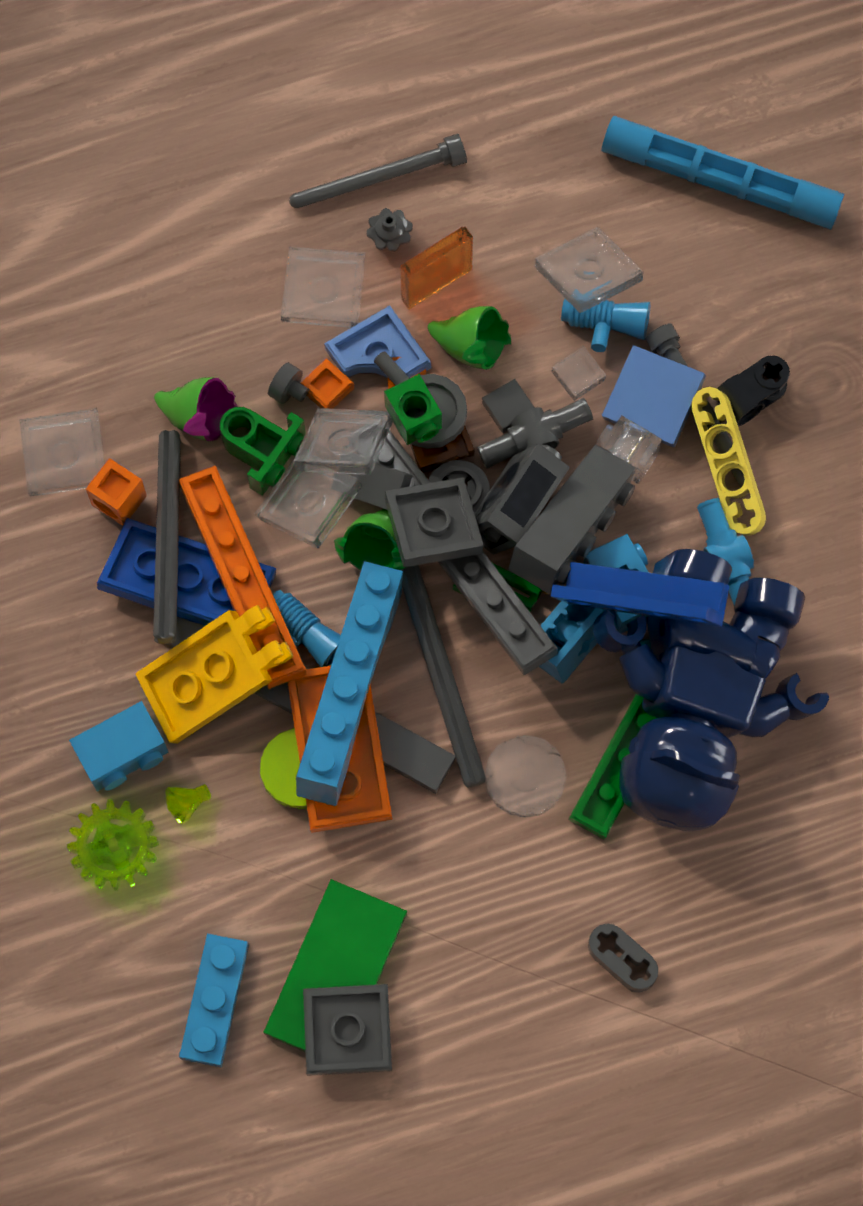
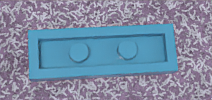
[179,933,249,1068]

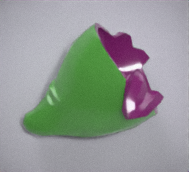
[154,377,238,441]

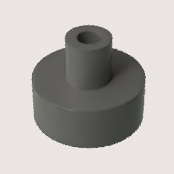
[268,362,309,404]

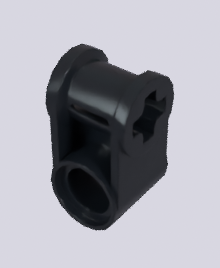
[717,356,790,426]

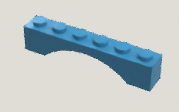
[296,561,403,806]

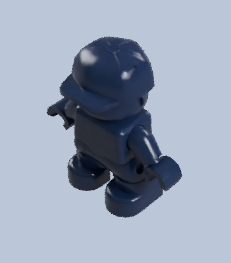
[593,549,829,831]

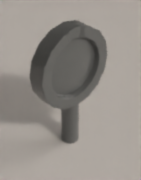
[374,351,467,449]

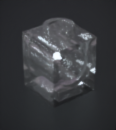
[597,415,662,484]

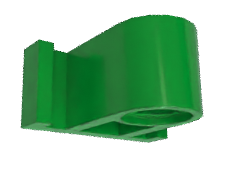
[220,407,307,496]

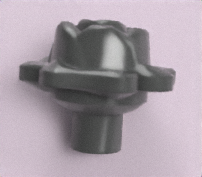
[366,208,413,252]

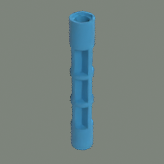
[601,116,844,230]

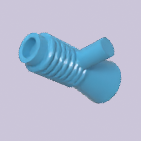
[561,296,651,352]
[273,590,341,667]

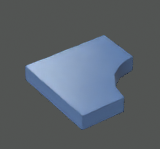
[324,305,432,378]

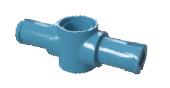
[697,498,754,605]

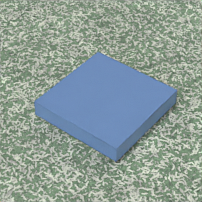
[602,345,706,448]

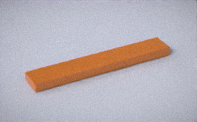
[179,465,306,689]

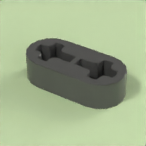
[588,923,658,992]

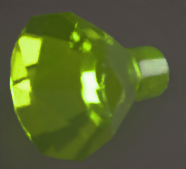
[165,784,211,825]

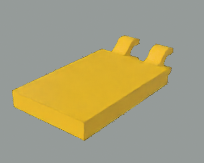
[135,605,293,744]

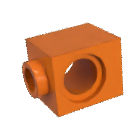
[86,458,147,526]

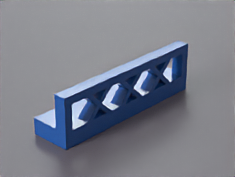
[551,562,729,627]

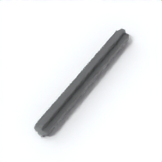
[153,430,181,644]
[401,565,486,788]

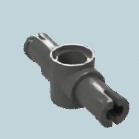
[477,398,593,469]

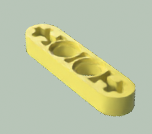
[691,387,766,536]

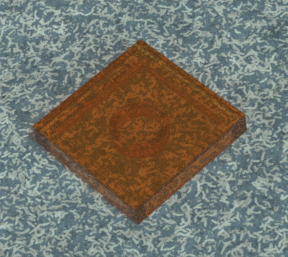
[400,226,473,310]

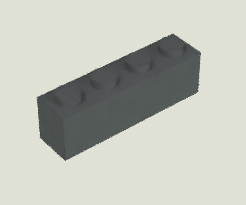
[508,444,636,594]

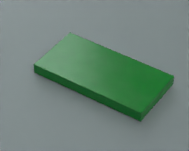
[263,879,407,1052]

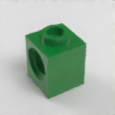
[384,374,442,445]

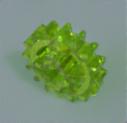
[67,799,159,891]

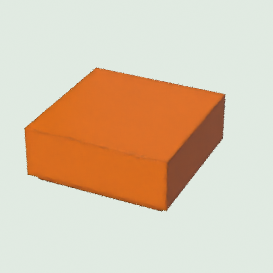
[301,358,354,414]

